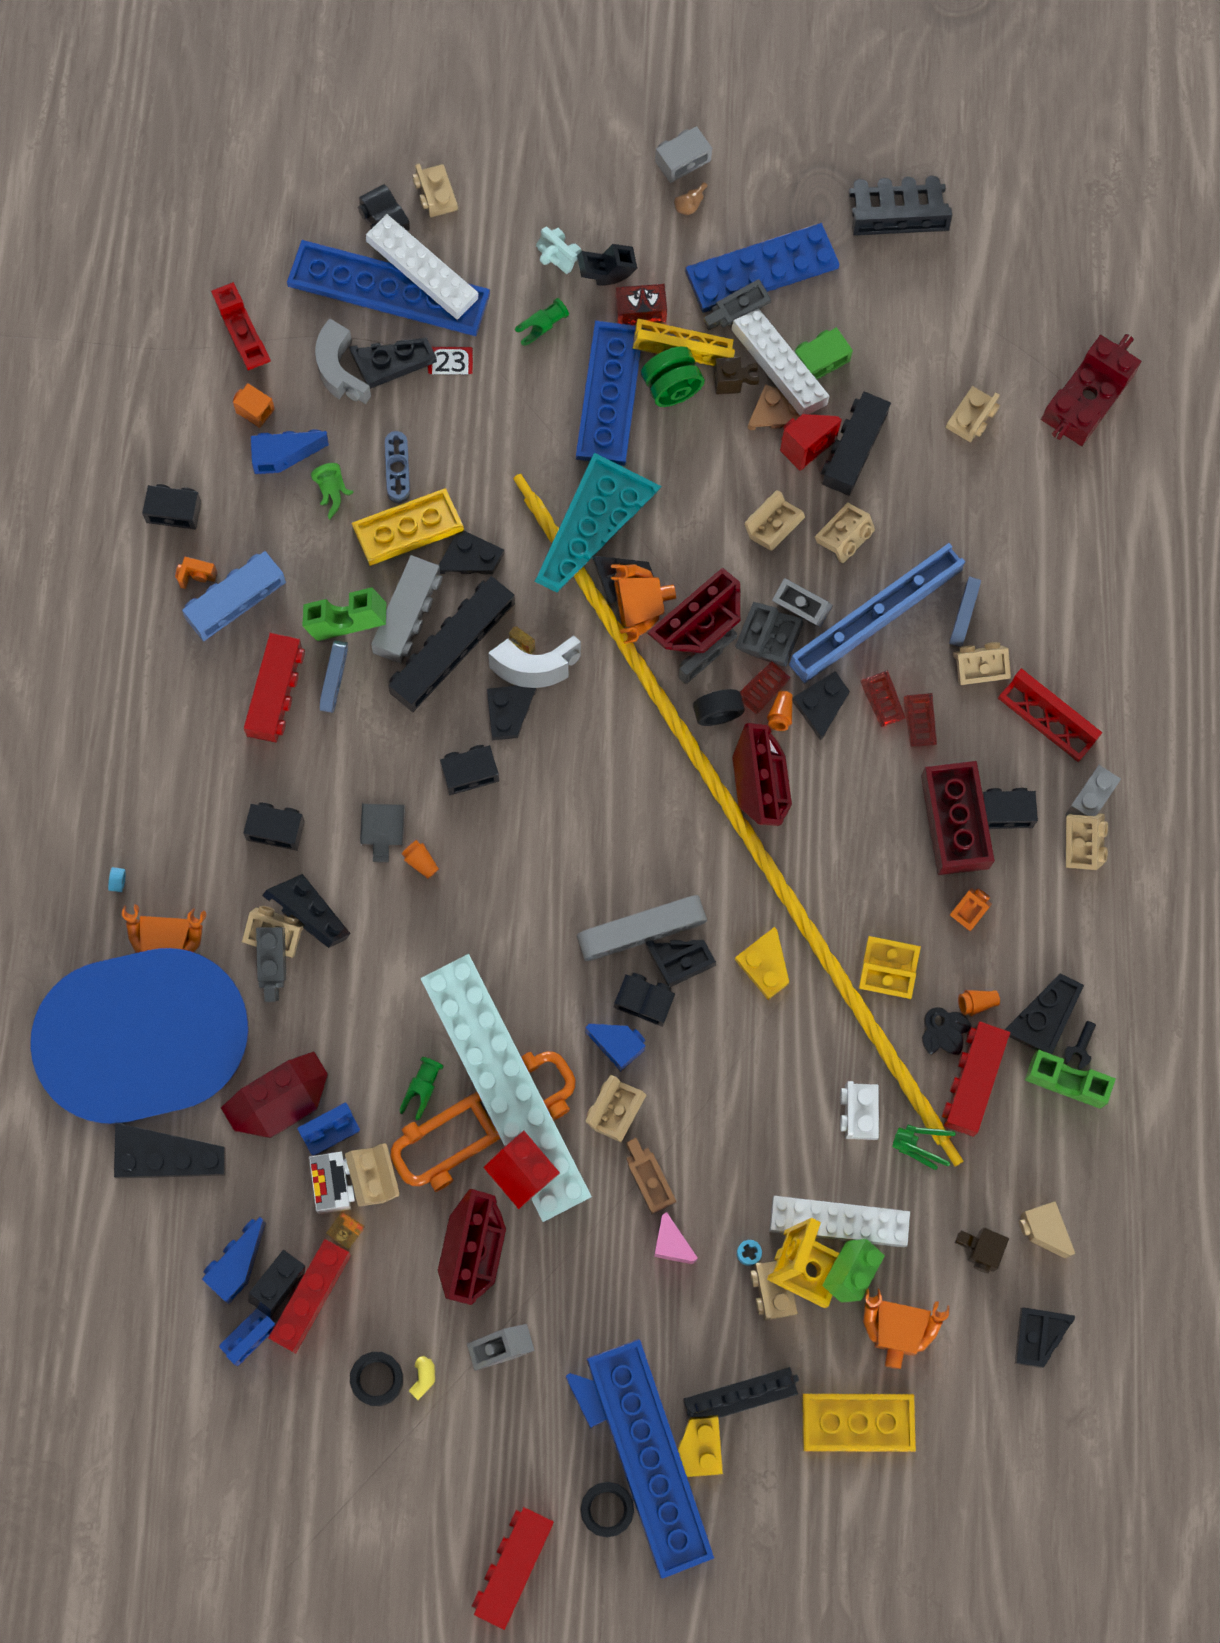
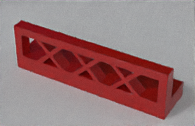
[998,668,1103,763]

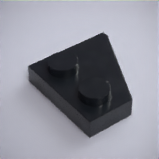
[487,686,537,741]

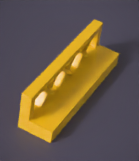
[632,319,735,366]

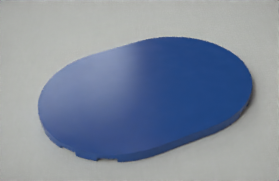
[31,948,249,1124]

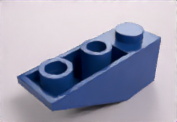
[251,429,329,474]
[202,1217,266,1304]

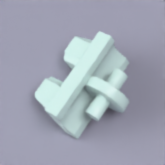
[536,226,582,274]

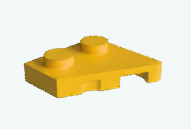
[735,927,789,1000]
[677,1415,723,1477]

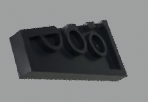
[114,1123,226,1179]

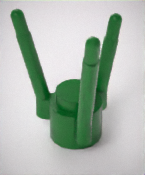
[892,1124,956,1170]

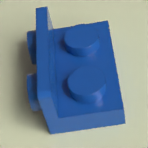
[297,1102,360,1156]
[219,1309,276,1366]

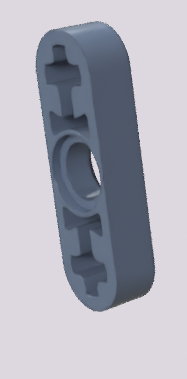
[385,431,410,503]
[949,576,981,647]
[320,640,348,713]

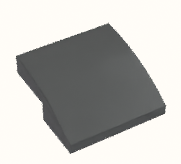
[735,602,804,667]

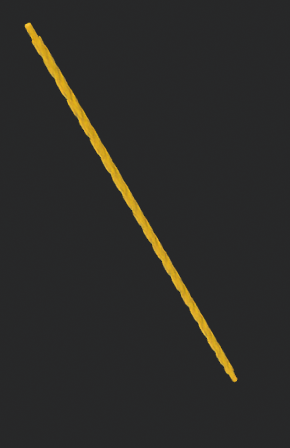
[513,474,964,1167]

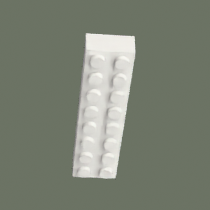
[366,214,478,320]
[732,308,830,416]
[769,1196,910,1248]

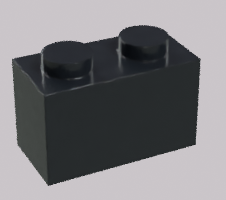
[142,484,201,530]
[440,745,499,796]
[983,788,1038,829]
[243,802,305,851]
[248,1249,305,1318]

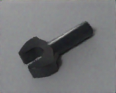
[1063,1021,1096,1070]

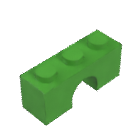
[302,587,387,641]
[1024,1050,1116,1109]

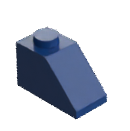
[585,1024,645,1072]
[565,1373,606,1428]

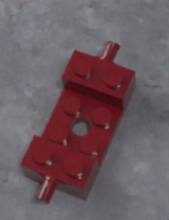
[1041,334,1142,447]

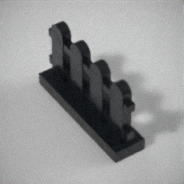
[849,176,953,236]
[683,1367,799,1418]

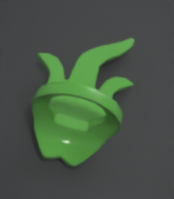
[311,463,353,520]

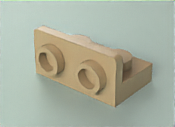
[412,163,458,218]
[946,386,1000,443]
[815,502,875,563]
[953,642,1011,685]
[1066,813,1108,870]
[242,906,303,958]
[345,1143,400,1207]
[750,1261,798,1321]

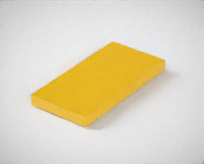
[351,488,464,566]
[802,1394,916,1452]

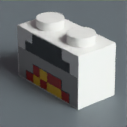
[309,1151,355,1214]

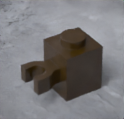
[714,357,759,395]
[955,1228,1009,1273]

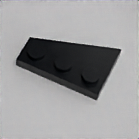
[349,338,437,389]
[262,874,351,948]
[1005,973,1084,1054]

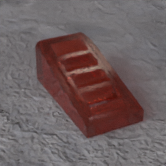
[740,661,791,715]
[861,670,906,727]
[904,693,937,747]

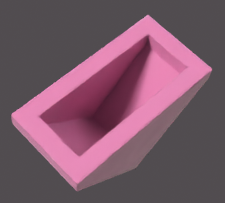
[654,1212,698,1264]

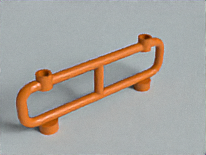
[390,1051,576,1192]

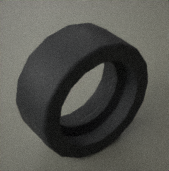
[693,689,745,726]
[350,1352,403,1406]
[580,1482,634,1538]

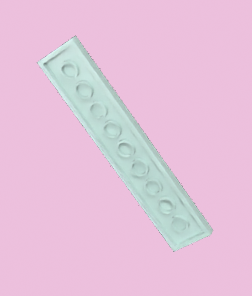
[420,954,592,1222]

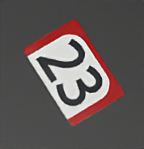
[428,347,473,374]

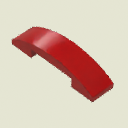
[211,282,271,371]

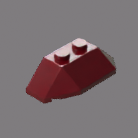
[648,567,741,653]
[732,723,792,826]
[221,1051,328,1138]
[437,1189,506,1305]

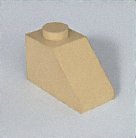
[1019,1201,1075,1258]

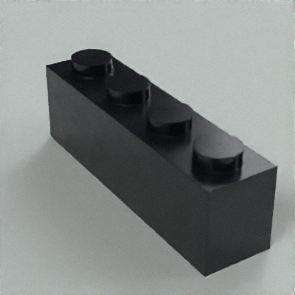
[821,391,891,496]

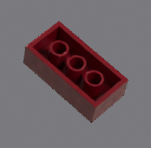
[921,761,995,875]

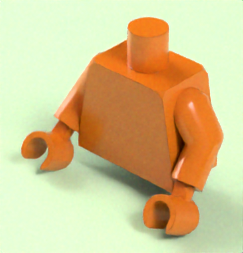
[611,564,676,644]
[122,904,207,953]
[863,1288,950,1369]

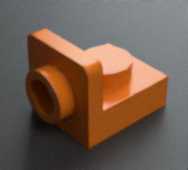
[175,556,217,589]
[950,888,992,931]

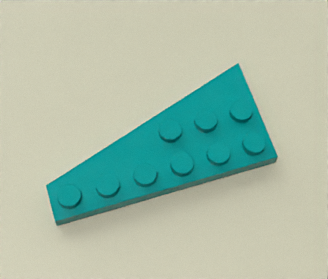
[534,453,662,593]

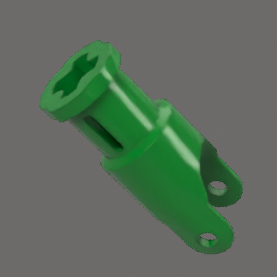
[515,298,569,346]
[399,1056,444,1121]

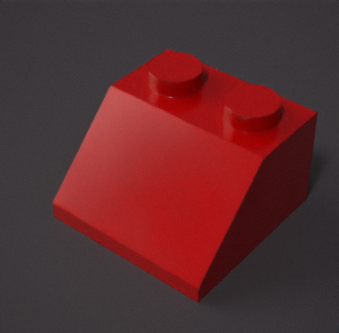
[780,414,842,471]
[483,1131,560,1209]

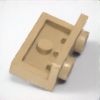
[745,490,805,551]
[586,1075,646,1142]

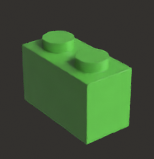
[794,327,853,380]
[822,1239,885,1302]

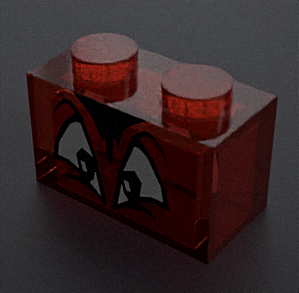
[615,284,667,326]

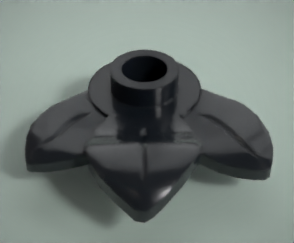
[922,1007,972,1055]

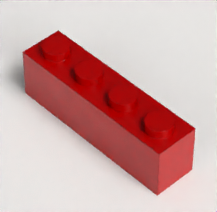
[244,633,305,743]
[941,1021,1010,1137]
[268,1239,351,1354]
[471,1507,554,1630]

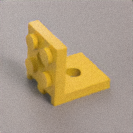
[767,1218,839,1308]

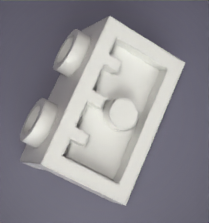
[840,1081,879,1140]

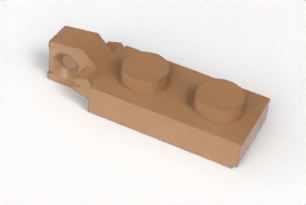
[626,1138,677,1214]

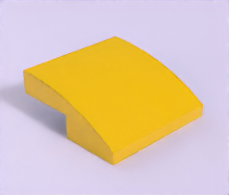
[859,936,921,999]

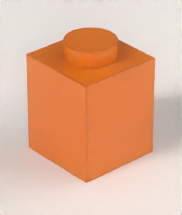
[233,383,275,428]

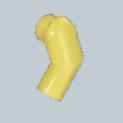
[408,1356,435,1400]

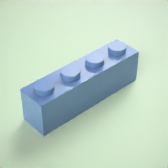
[182,551,286,642]

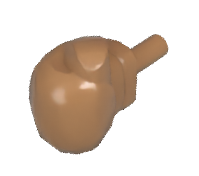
[674,182,707,215]

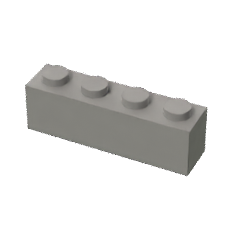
[371,555,443,664]

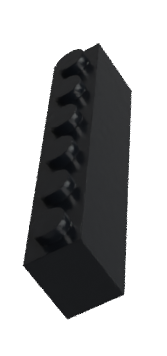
[388,576,515,713]

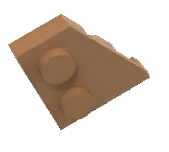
[747,384,800,430]

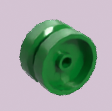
[641,346,705,407]

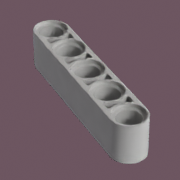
[576,895,708,961]

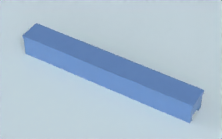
[789,543,965,684]

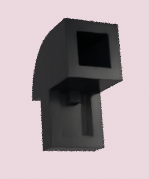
[577,244,638,286]

